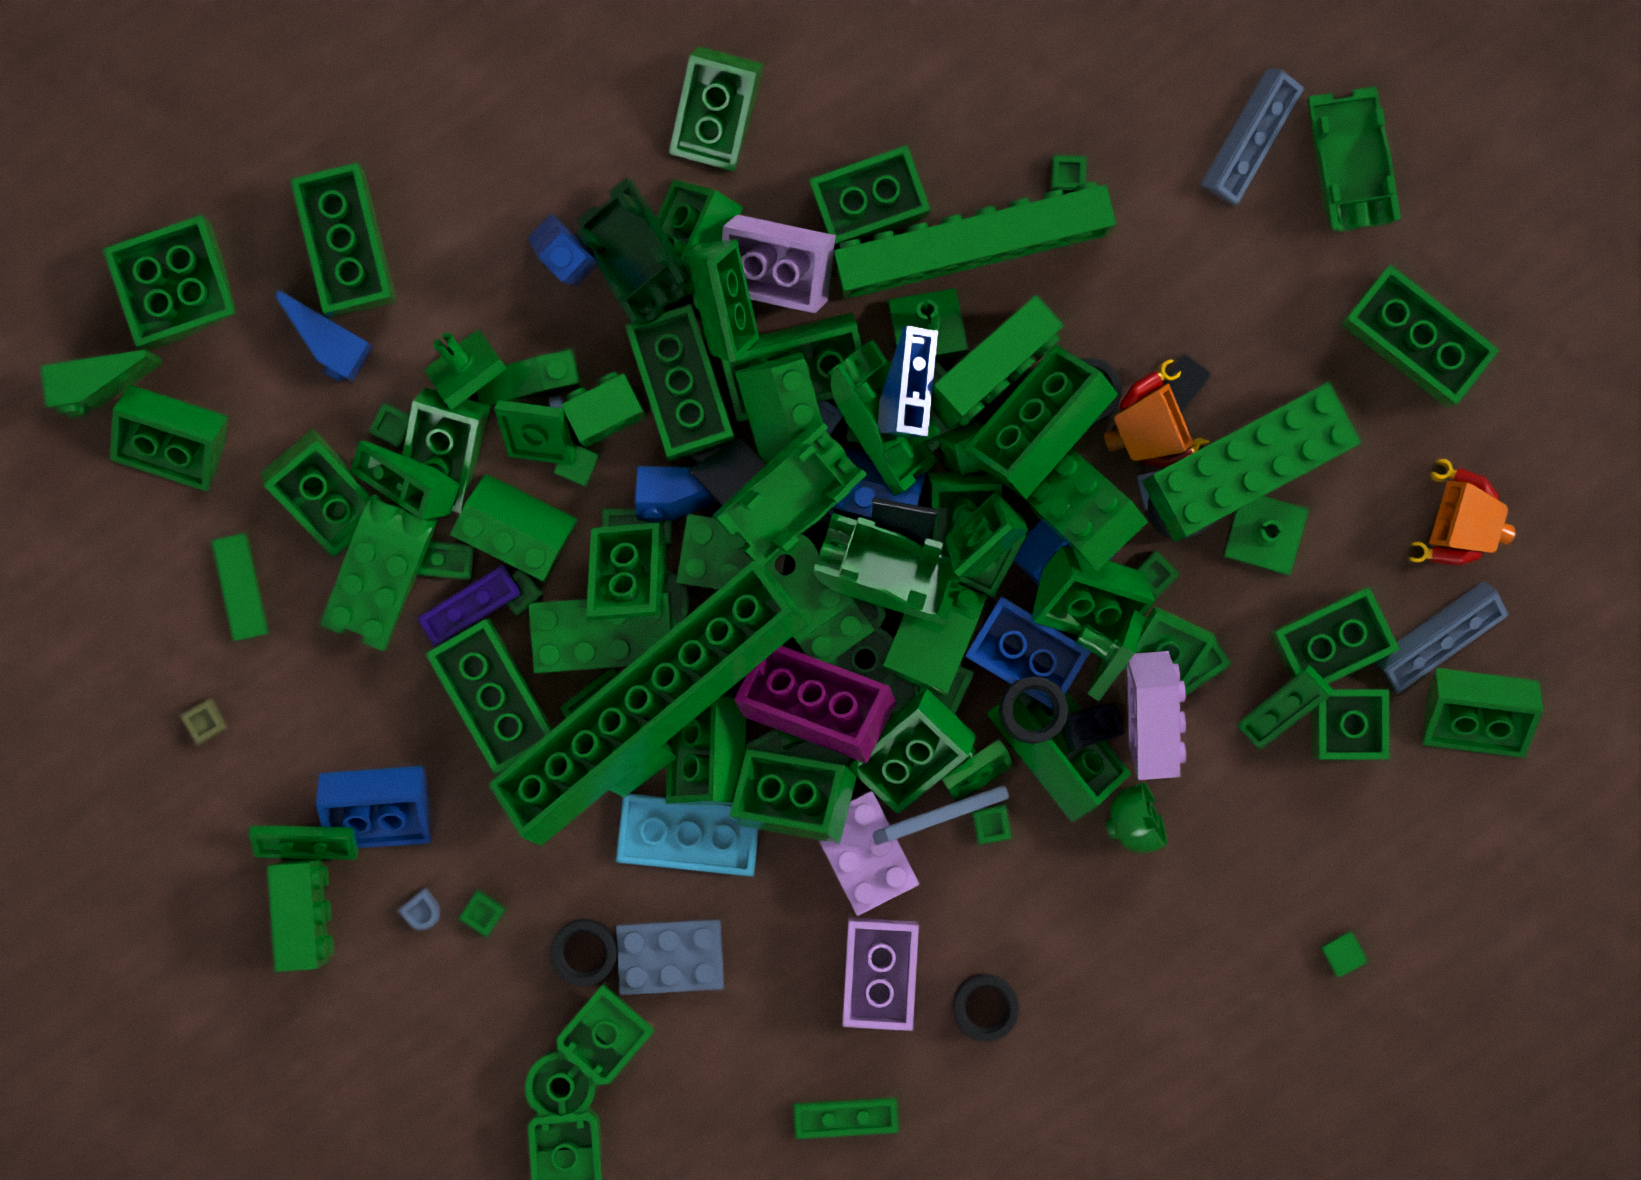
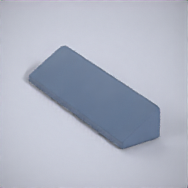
[1201,68,1304,206]
[1374,581,1509,694]

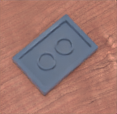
[616,918,724,995]

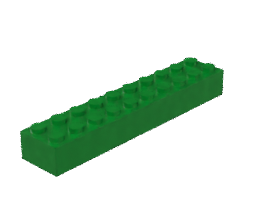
[488,560,808,846]

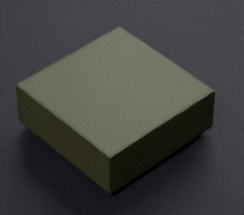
[179,698,228,746]

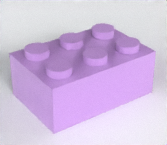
[722,215,836,313]
[1127,651,1186,780]
[819,789,920,916]
[842,917,919,1031]

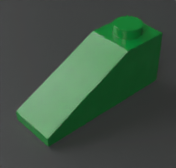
[477,349,582,406]
[350,440,459,520]

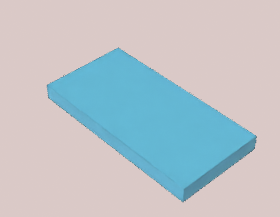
[616,793,759,877]

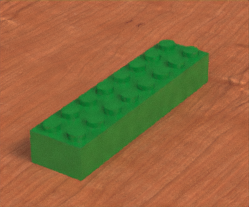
[834,181,1117,301]

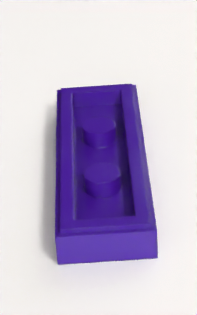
[417,564,523,648]

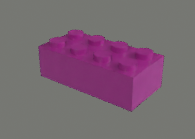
[734,646,897,764]

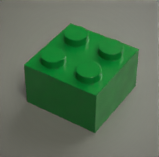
[561,372,647,448]
[1312,689,1390,760]

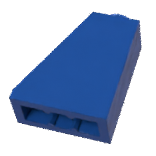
[528,213,598,287]

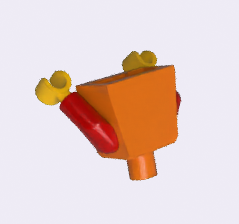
[1104,360,1210,469]
[1408,459,1516,566]

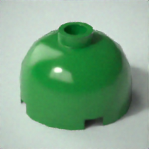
[1105,782,1168,854]

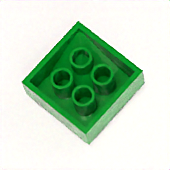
[103,215,236,351]

